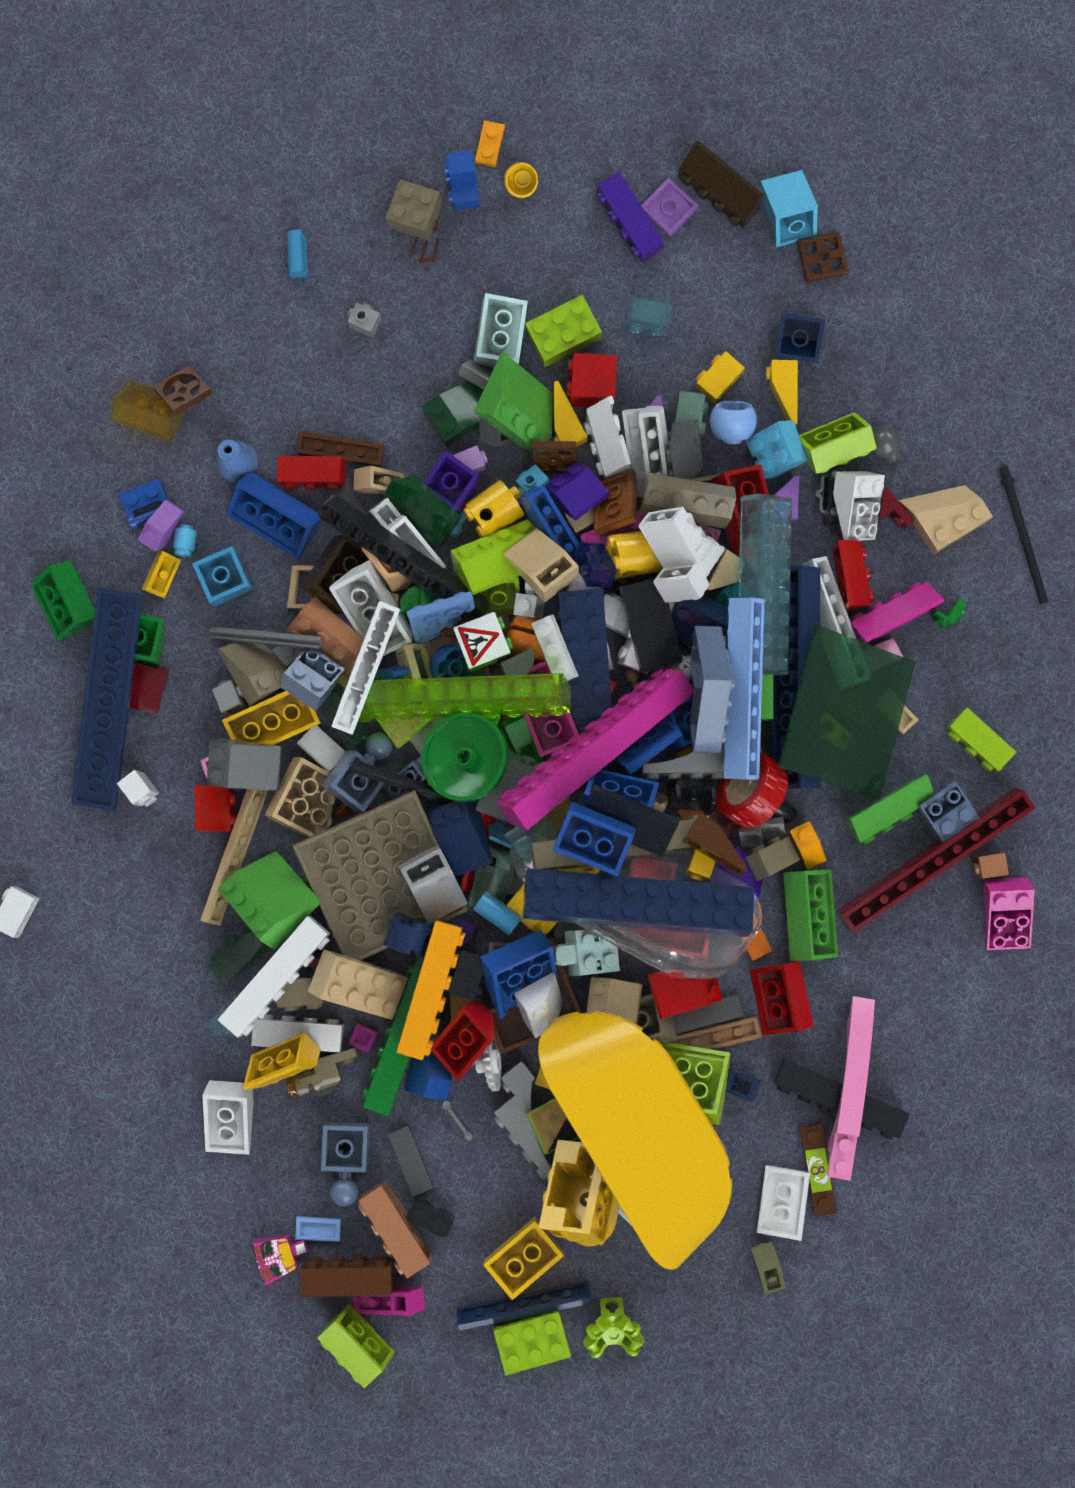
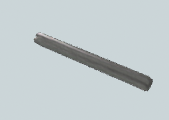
[209,627,323,649]

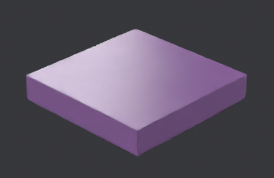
[641,178,699,237]

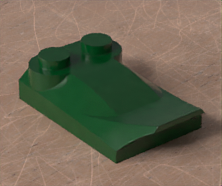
[384,474,462,548]

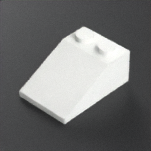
[203,1080,254,1155]

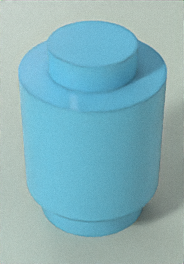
[172,524,197,557]

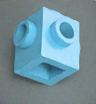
[516,464,550,495]

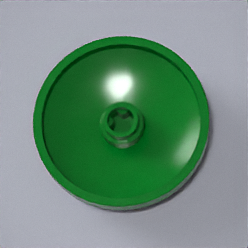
[422,712,509,802]

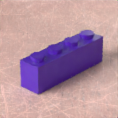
[596,172,664,262]

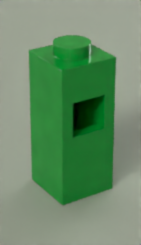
[500,714,544,764]

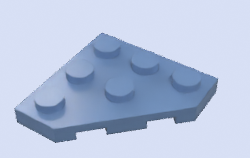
[406,591,475,644]

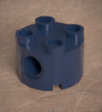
[383,915,433,957]

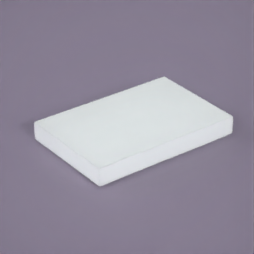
[757,1165,811,1241]

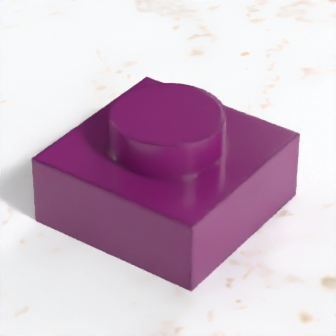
[348,1023,378,1053]

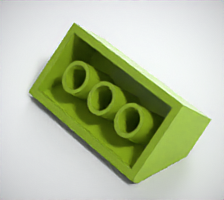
[451,519,536,595]

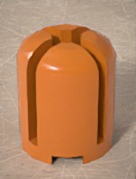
[506,615,562,664]

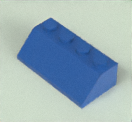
[227,471,322,559]

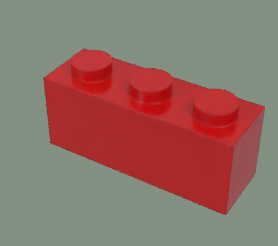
[277,456,347,490]

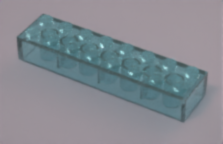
[739,494,792,676]

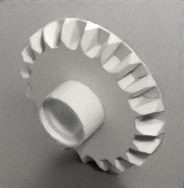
[475,1039,502,1091]

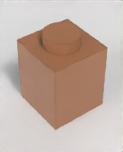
[972,853,1009,879]

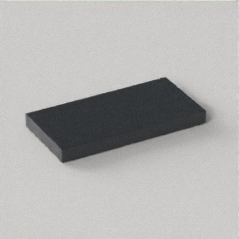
[619,577,683,673]
[585,785,680,857]

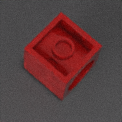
[567,353,617,409]

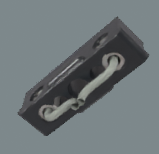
[816,465,846,526]

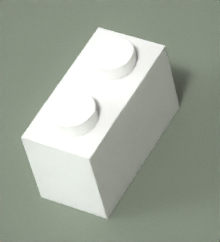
[117,770,159,807]
[0,886,40,938]

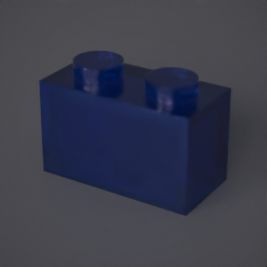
[573,542,617,588]

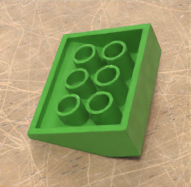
[474,352,554,455]
[218,851,321,950]

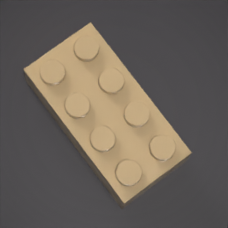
[308,949,408,1020]

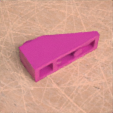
[353,1286,425,1316]

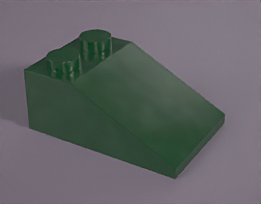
[421,381,484,447]

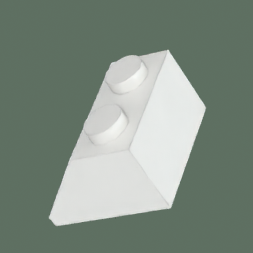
[514,972,564,1038]

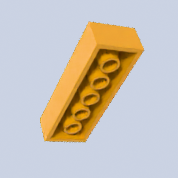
[397,920,466,1060]

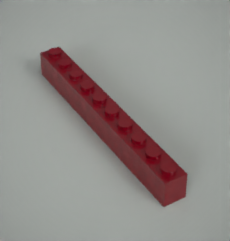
[835,788,1035,933]

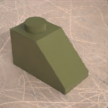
[751,1242,786,1295]

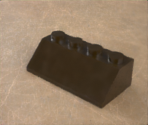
[678,140,764,228]

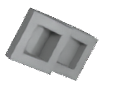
[739,817,786,847]

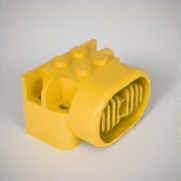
[538,1140,620,1246]

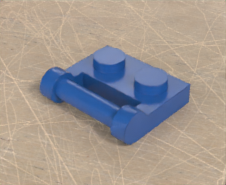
[119,478,168,530]

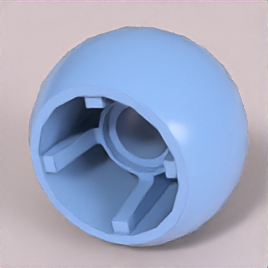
[710,401,757,444]

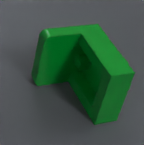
[931,598,967,628]

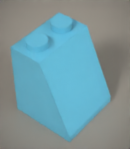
[761,170,818,247]

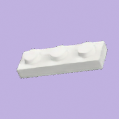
[531,615,578,685]

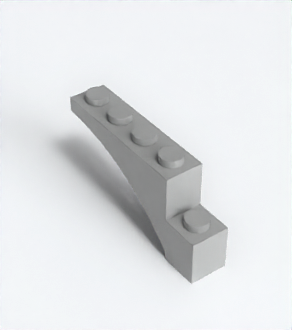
[640,729,725,780]
[494,1060,552,1181]

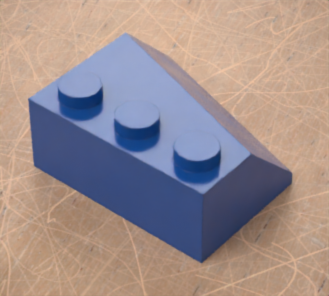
[480,930,557,1019]

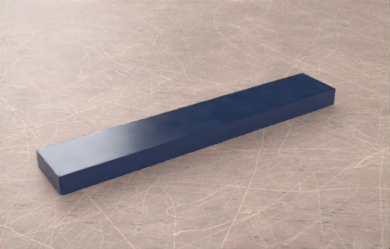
[457,1281,592,1331]

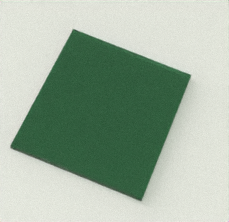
[778,625,915,800]

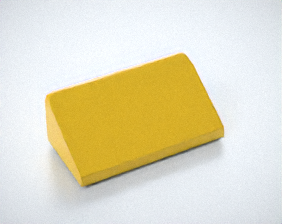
[142,550,182,599]

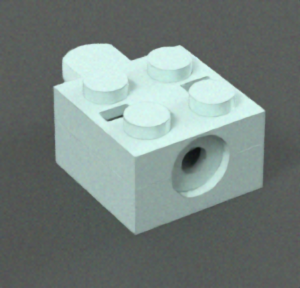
[553,926,620,976]

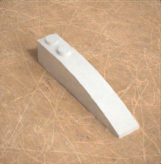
[331,601,400,735]

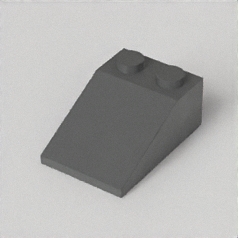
[206,738,282,790]

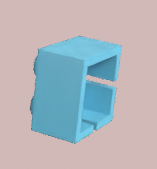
[746,420,808,479]

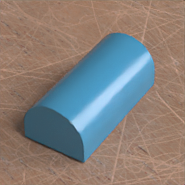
[287,229,308,278]
[473,891,522,935]

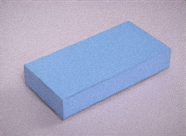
[295,1216,341,1242]

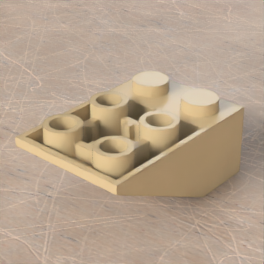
[503,528,579,603]

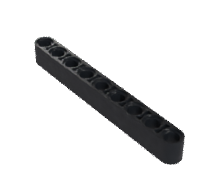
[318,495,490,621]

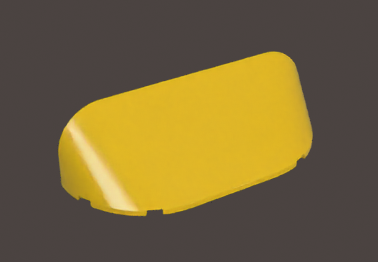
[538,1011,732,1270]

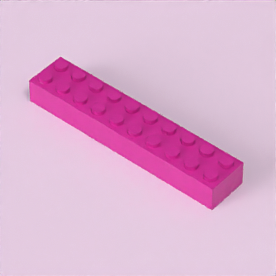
[496,668,694,830]

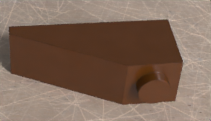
[683,814,748,877]

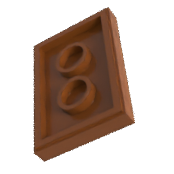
[594,469,637,536]

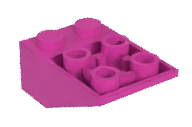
[983,877,1035,950]

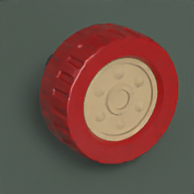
[716,752,797,828]

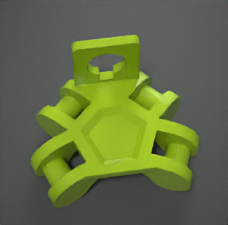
[583,1297,644,1358]

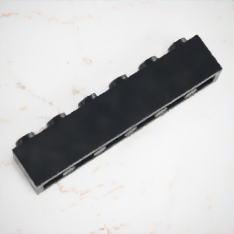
[773,1058,910,1140]

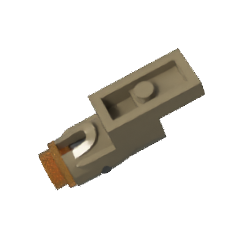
[286,1047,359,1098]

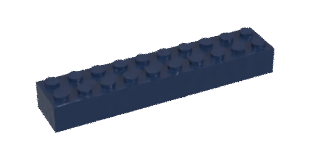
[770,565,820,789]
[522,868,754,937]

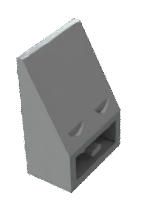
[398,845,468,924]

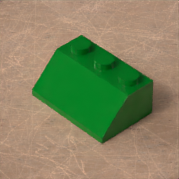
[30,561,95,642]
[90,615,164,665]

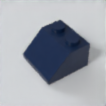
[775,313,825,363]

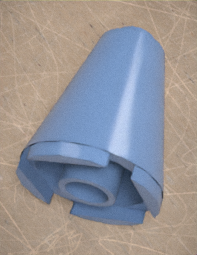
[216,440,259,483]

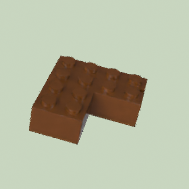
[488,937,582,1054]

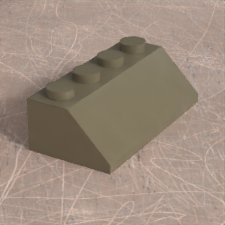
[639,473,736,529]

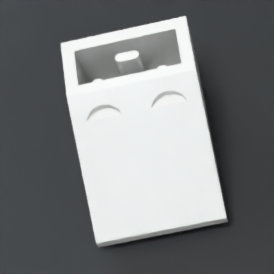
[833,471,885,541]

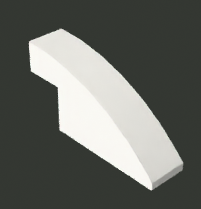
[369,498,446,571]

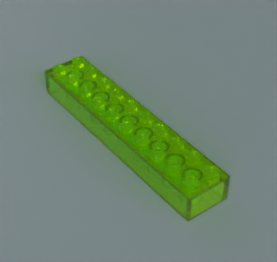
[345,673,571,722]

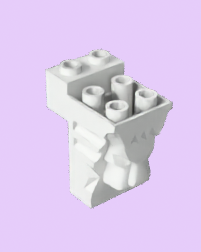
[639,507,725,603]

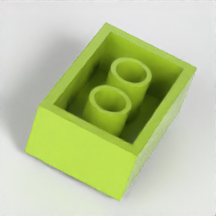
[525,295,602,368]
[799,412,877,474]
[317,1303,395,1388]
[494,1310,571,1375]

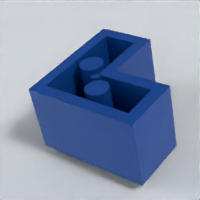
[443,150,480,211]

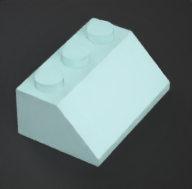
[473,293,528,367]

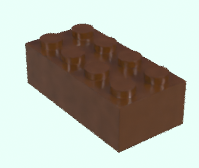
[300,1255,395,1297]

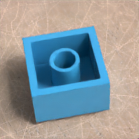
[192,546,254,607]

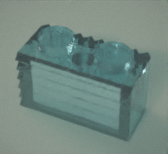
[625,297,673,336]

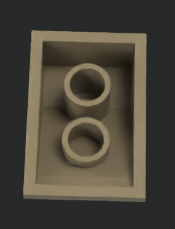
[218,642,287,707]
[637,994,677,1044]

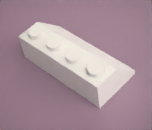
[329,560,413,656]

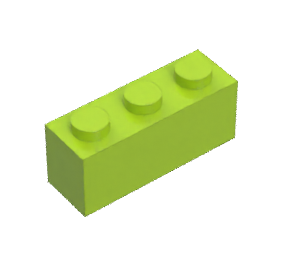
[946,708,1016,773]

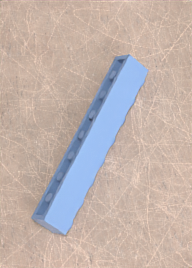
[723,598,764,780]

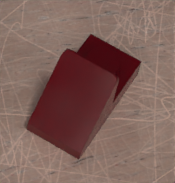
[878,487,915,530]

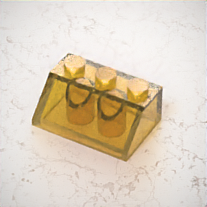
[110,379,187,442]

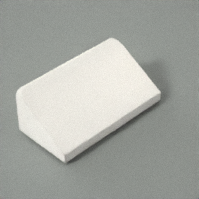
[297,725,345,772]

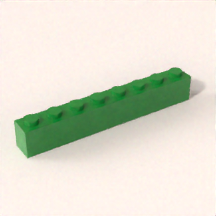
[361,952,425,1116]

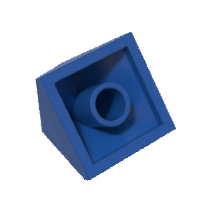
[404,1051,453,1100]

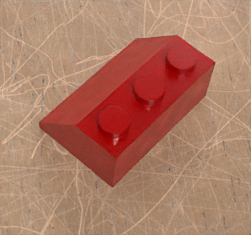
[832,540,874,611]
[750,961,814,1035]
[431,999,495,1082]

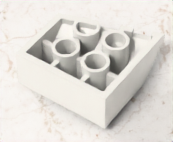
[583,396,631,480]

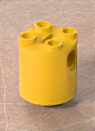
[463,480,524,538]
[603,531,662,579]

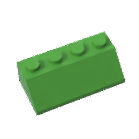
[844,774,935,845]
[783,869,838,961]

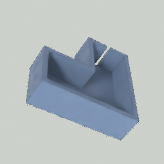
[689,626,735,753]

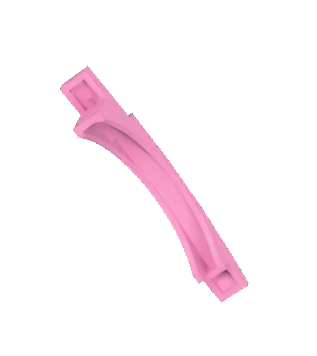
[827,996,875,1181]

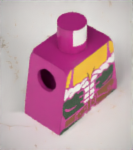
[251,1234,308,1286]

